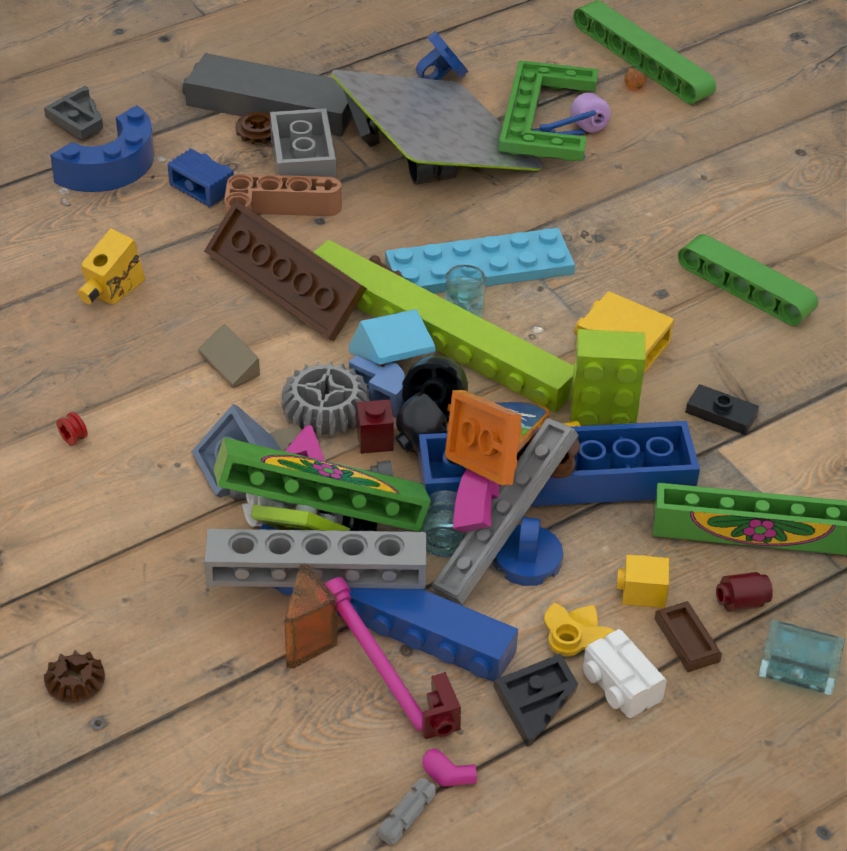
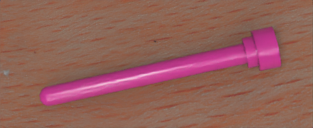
[318,577,423,731]

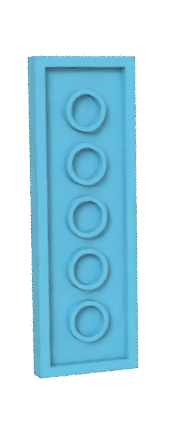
[385,228,575,294]

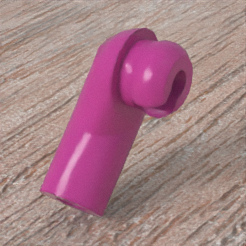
[422,749,477,787]

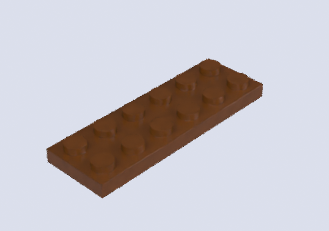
[204,200,367,341]

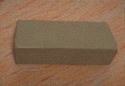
[198,324,260,388]

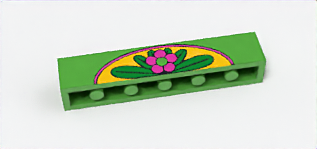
[213,437,431,532]
[652,483,847,555]

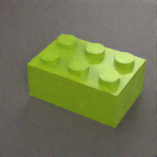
[570,329,646,426]

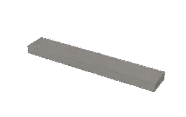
[431,418,578,605]

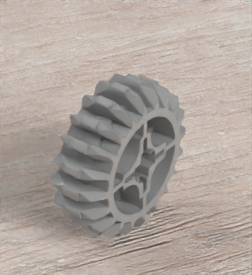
[281,362,369,438]

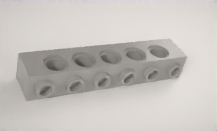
[204,529,426,589]

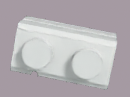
[583,629,667,719]

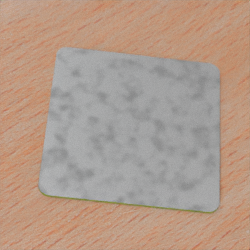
[331,70,542,171]

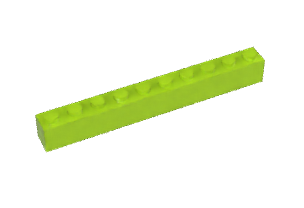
[313,239,574,413]

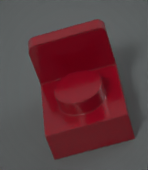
[422,672,461,739]

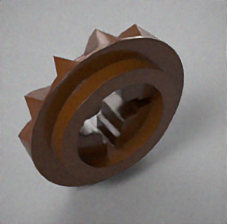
[236,112,271,144]
[44,650,105,703]

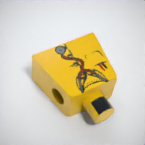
[77,228,146,304]

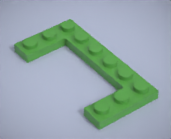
[498,60,599,162]

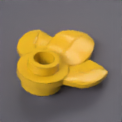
[544,603,615,656]

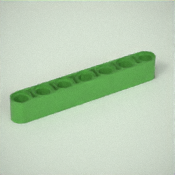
[573,0,716,104]

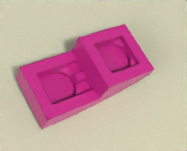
[453,469,499,533]

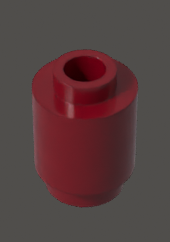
[716,572,773,612]

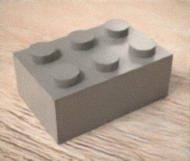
[270,108,336,178]

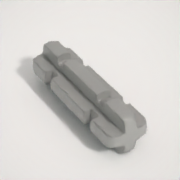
[378,778,436,845]

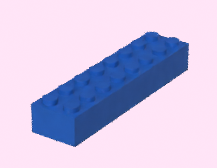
[418,421,700,512]

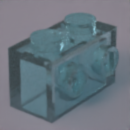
[758,619,846,695]

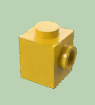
[616,554,669,608]

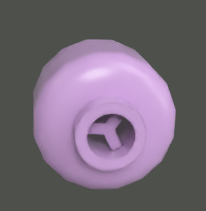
[570,93,611,133]

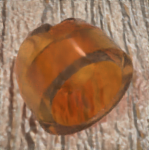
[624,67,648,90]

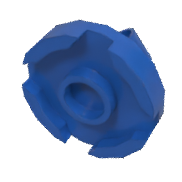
[416,31,469,80]
[493,517,563,586]

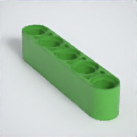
[678,234,818,326]

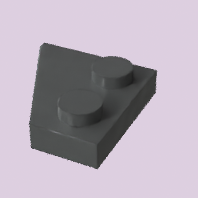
[44,86,103,140]

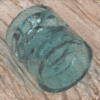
[445,265,486,318]
[422,490,467,557]

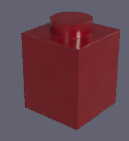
[357,400,394,454]

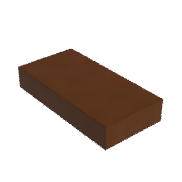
[654,601,722,672]

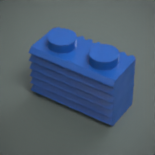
[168,148,234,207]

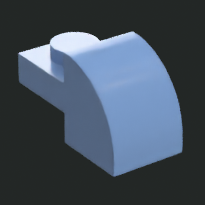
[349,355,405,418]

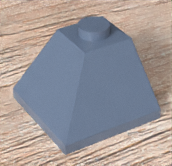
[191,404,281,498]

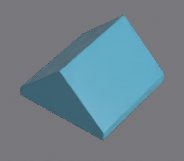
[348,309,436,365]

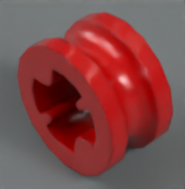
[56,411,88,446]

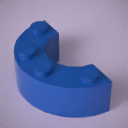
[50,105,154,192]

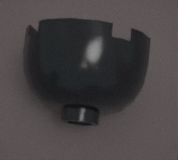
[402,355,469,421]
[395,391,448,455]

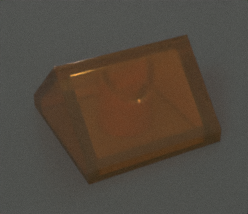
[284,564,337,669]

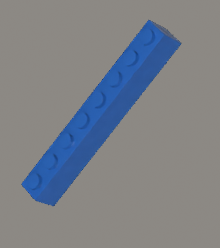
[258,523,518,682]

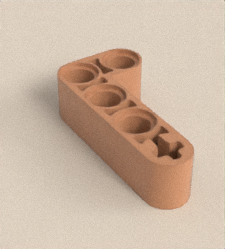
[224,174,342,216]

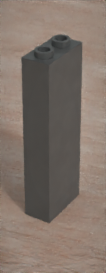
[182,53,353,137]

